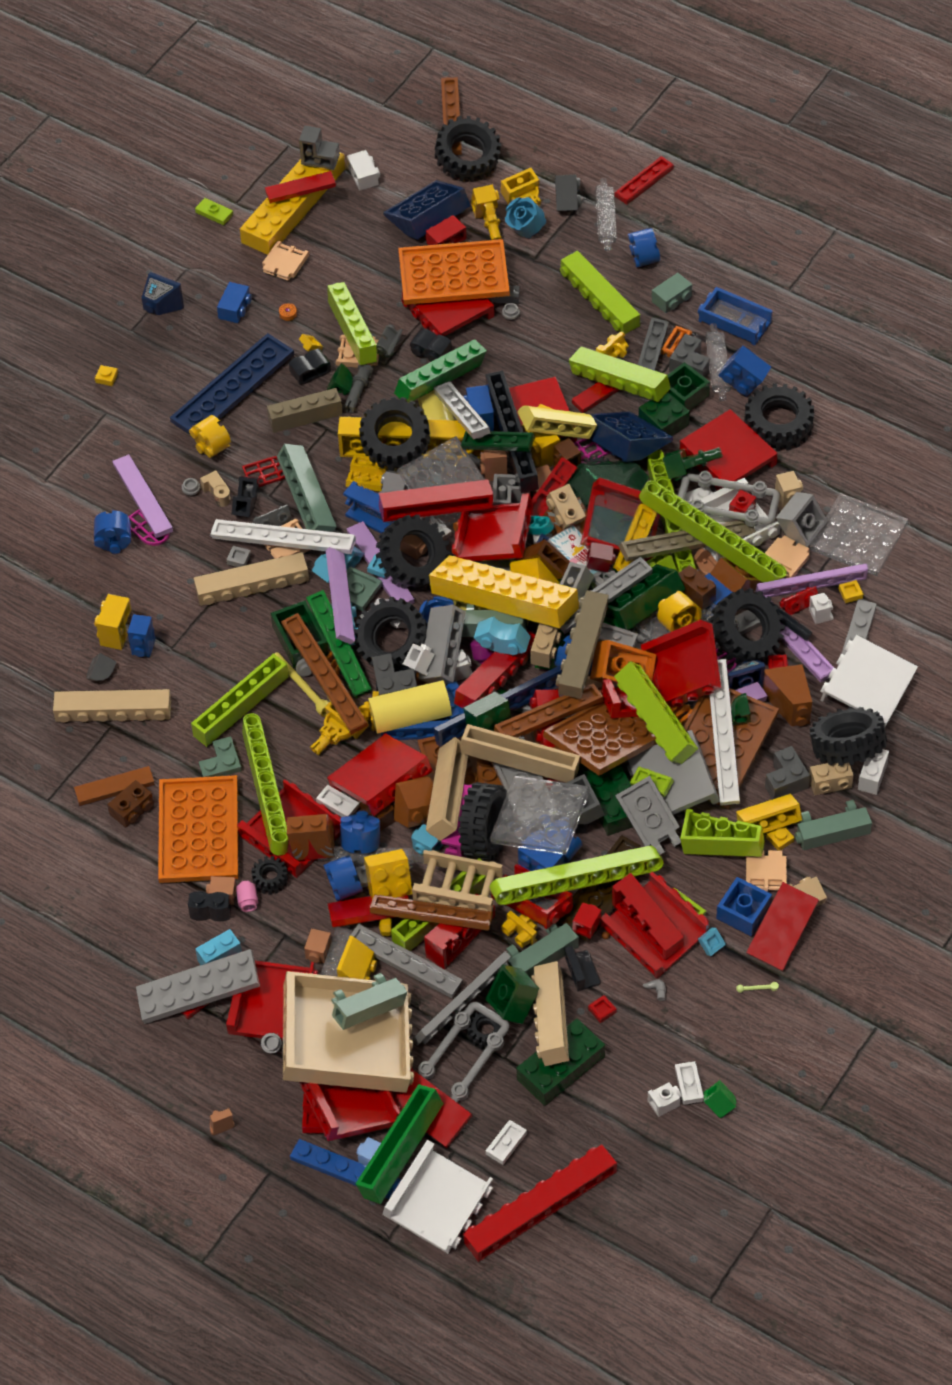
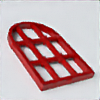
[242,456,285,487]

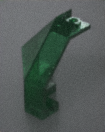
[565,461,649,530]

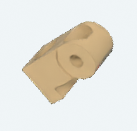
[200,471,231,507]

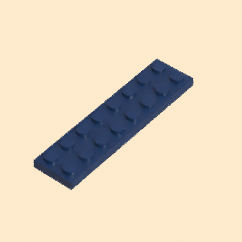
[170,333,294,436]

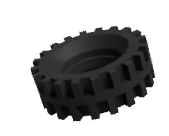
[434,116,501,182]
[744,383,814,452]
[376,514,450,589]
[709,588,785,664]
[354,597,428,669]
[810,707,887,766]
[458,782,510,860]

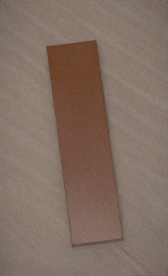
[74,766,155,806]

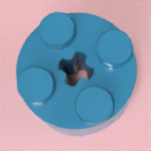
[505,197,546,238]

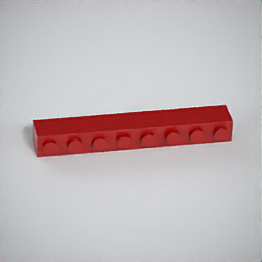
[463,1144,617,1262]

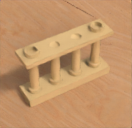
[412,850,503,912]

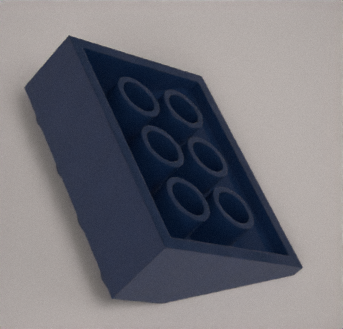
[383,180,471,239]
[590,411,673,463]

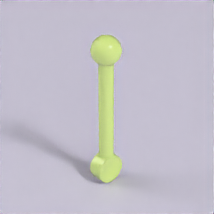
[736,982,779,993]

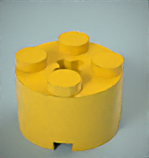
[189,415,231,458]
[657,591,702,632]

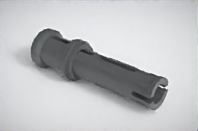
[343,364,373,413]

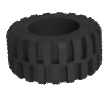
[359,397,430,471]

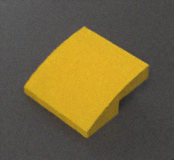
[346,454,388,492]

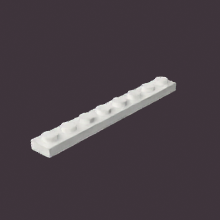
[210,519,356,554]
[710,659,740,806]

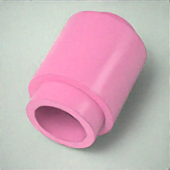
[236,881,258,912]

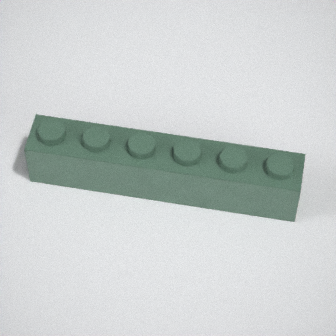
[277,444,337,532]

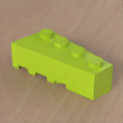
[680,809,765,857]

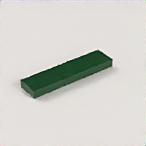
[461,431,535,451]

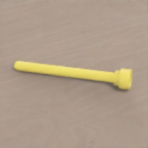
[274,652,329,717]

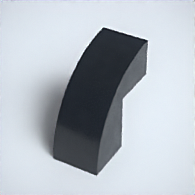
[231,476,260,517]

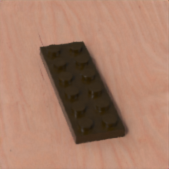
[556,835,642,942]

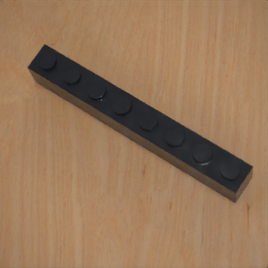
[485,370,539,493]

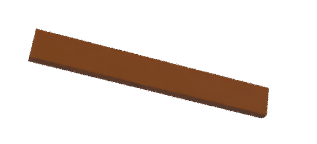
[281,613,368,735]

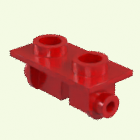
[779,586,818,615]

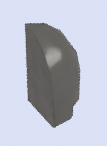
[86,653,116,681]

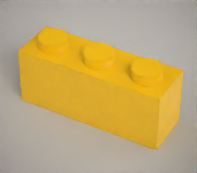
[736,794,802,833]

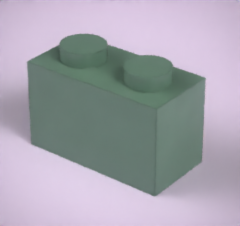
[652,273,692,313]

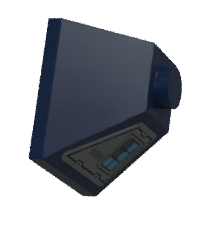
[142,272,184,315]
[728,660,765,690]

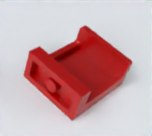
[601,679,639,718]

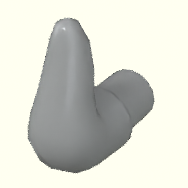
[642,979,666,1001]

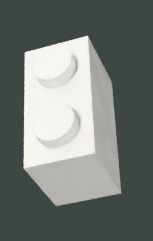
[347,150,380,191]
[858,749,889,795]

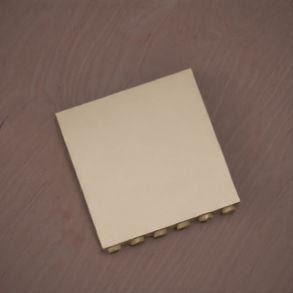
[283,971,414,1093]

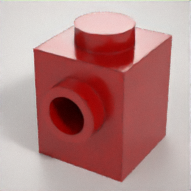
[729,489,756,520]
[572,902,601,939]

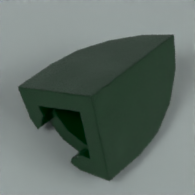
[327,363,353,395]
[731,693,751,725]

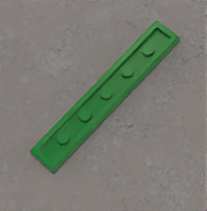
[306,590,371,698]

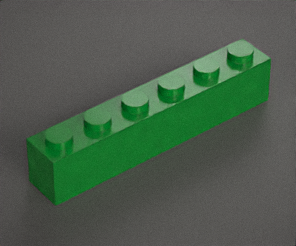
[394,339,487,403]
[356,1084,443,1204]

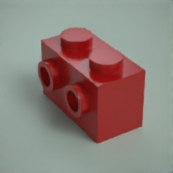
[426,215,467,245]

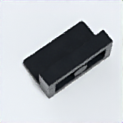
[565,946,600,992]

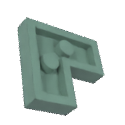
[199,736,241,777]

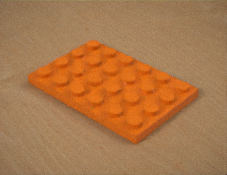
[398,239,510,305]
[158,775,238,883]

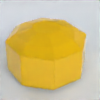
[379,918,392,936]

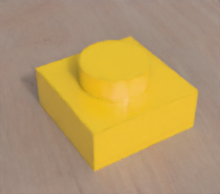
[299,334,323,351]
[95,365,118,386]
[839,580,863,603]
[766,826,795,851]

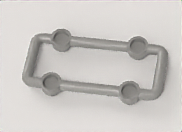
[678,471,780,527]
[418,1002,509,1102]

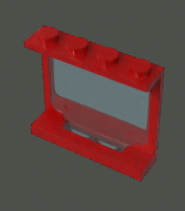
[580,478,660,562]

